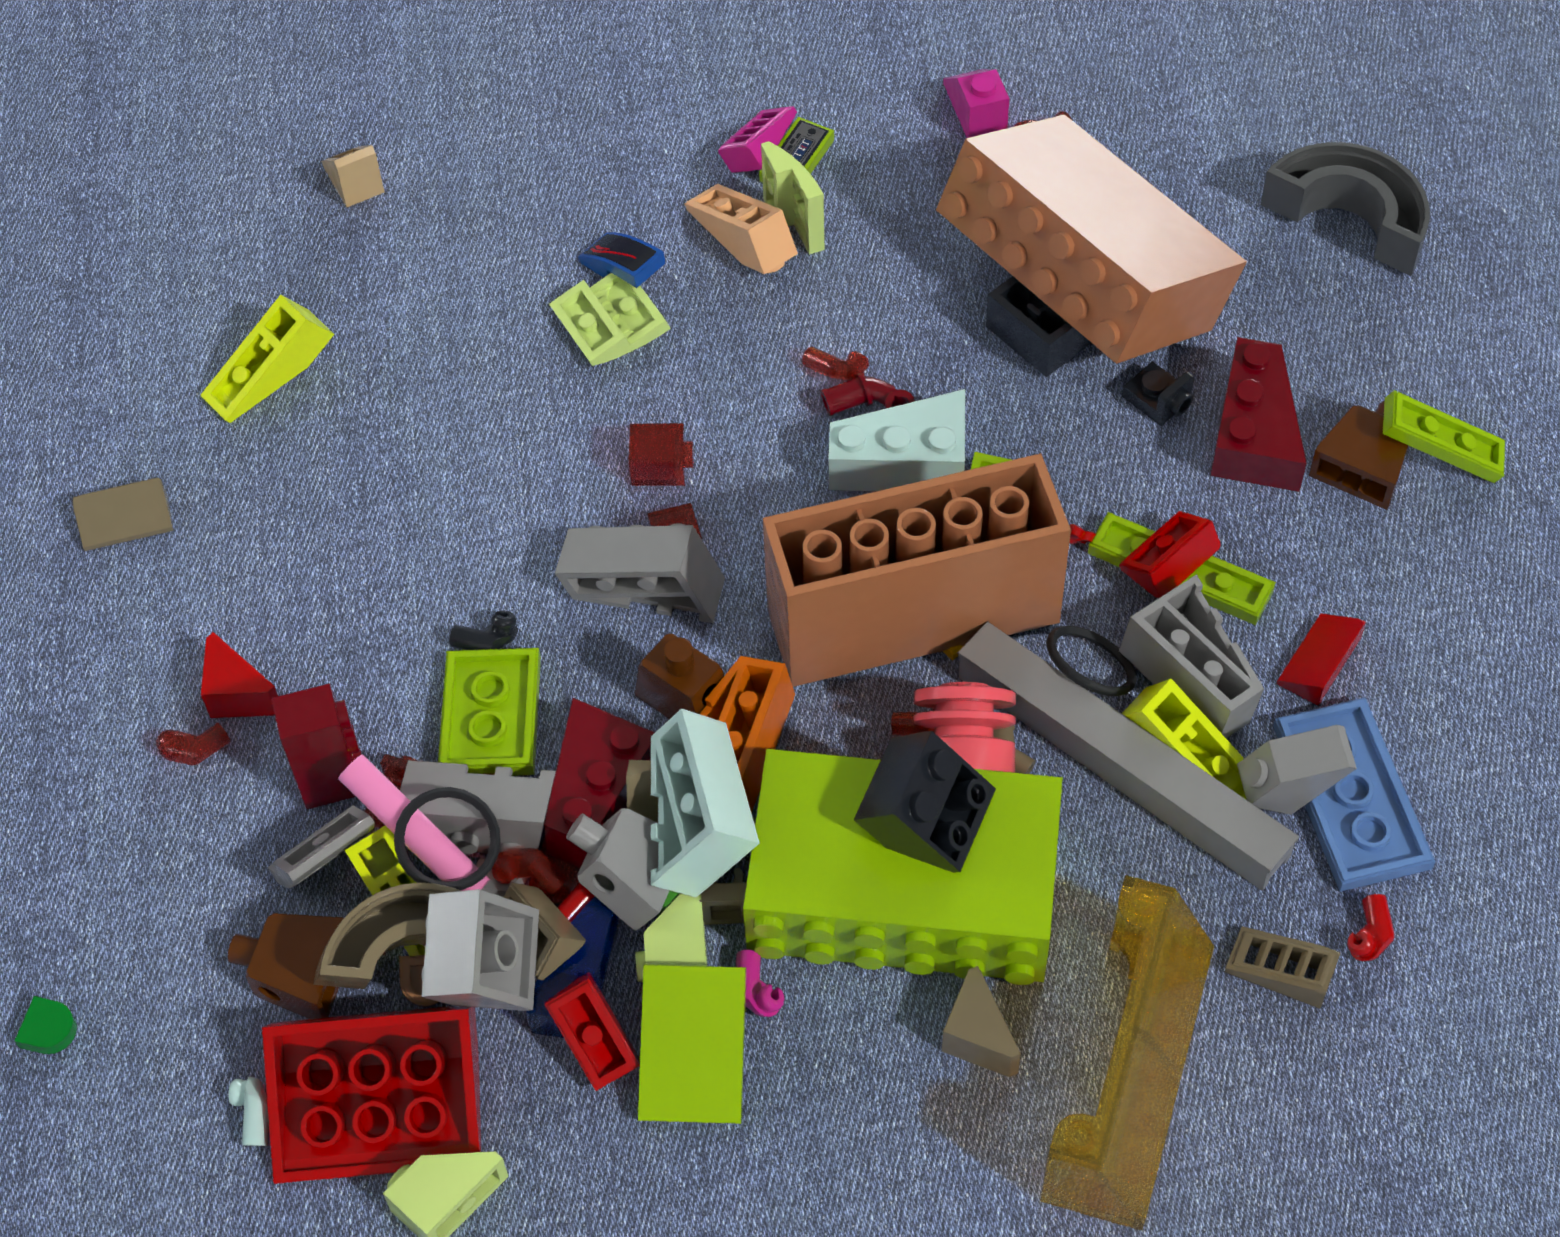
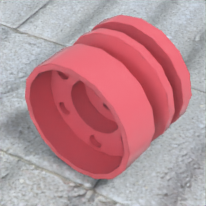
[913,682,1016,773]

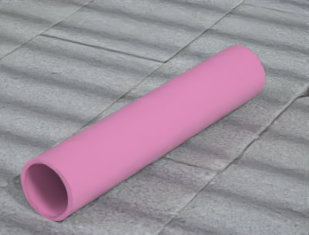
[338,754,490,891]

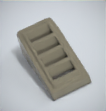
[1224,926,1341,1009]

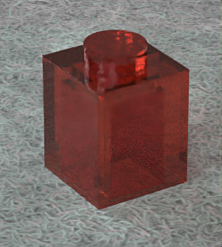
[628,423,694,486]

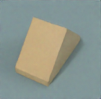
[321,145,384,207]

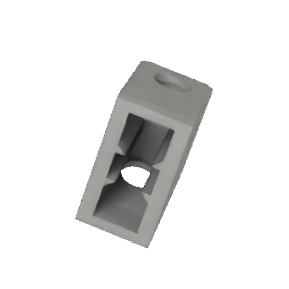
[566,808,670,931]

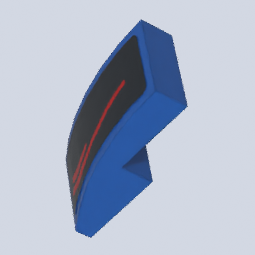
[578,232,666,288]

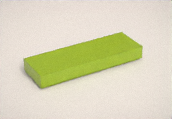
[1383,390,1505,483]

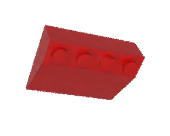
[262,1006,482,1184]

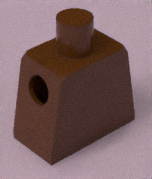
[1309,401,1408,510]
[635,633,724,719]
[228,913,344,1019]

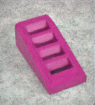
[718,106,797,173]

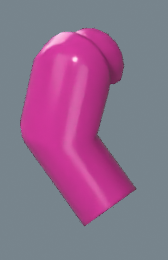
[736,950,785,1017]

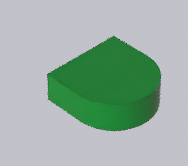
[14,996,77,1054]

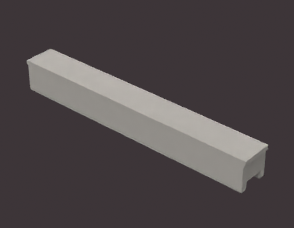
[958,621,1299,891]

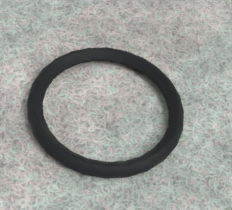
[1046,626,1137,696]
[394,787,501,890]

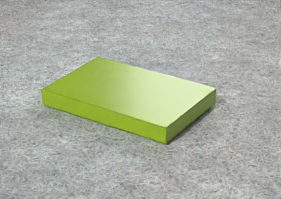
[438,648,541,776]
[638,965,747,1124]

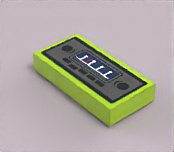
[759,117,834,183]

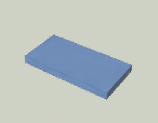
[1273,697,1435,892]

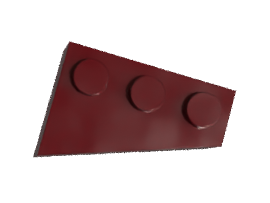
[1210,337,1307,492]
[271,683,362,810]
[544,698,655,870]

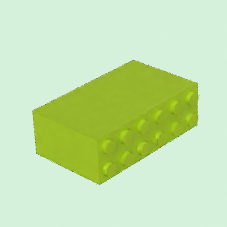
[743,749,1063,985]

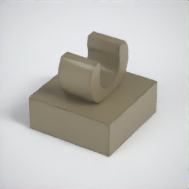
[699,868,747,925]

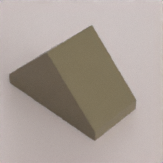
[942,966,1021,1077]

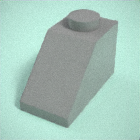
[1237,725,1357,815]

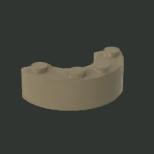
[313,883,461,989]

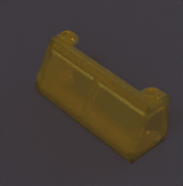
[1040,875,1214,1231]

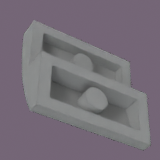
[267,805,375,888]

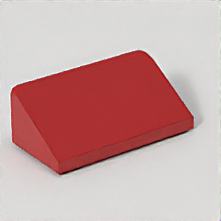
[1119,511,1221,599]
[1276,613,1366,706]
[544,972,640,1091]

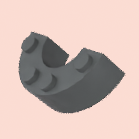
[1260,142,1430,276]

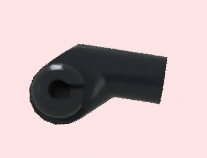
[449,610,518,650]

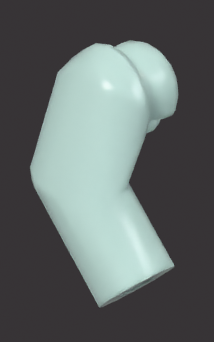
[228,1076,269,1146]

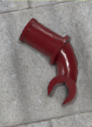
[820,372,915,417]

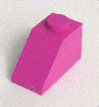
[943,69,1010,138]

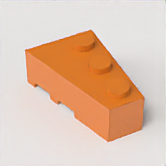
[700,656,795,814]

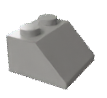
[421,889,539,1011]

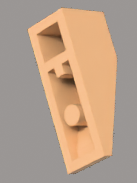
[684,184,798,274]

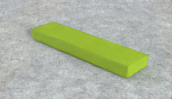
[1088,512,1276,625]

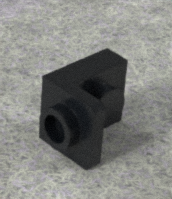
[1122,361,1195,426]

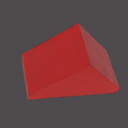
[201,632,278,718]

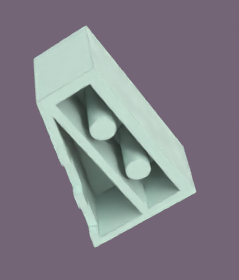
[829,389,965,491]
[651,708,760,898]

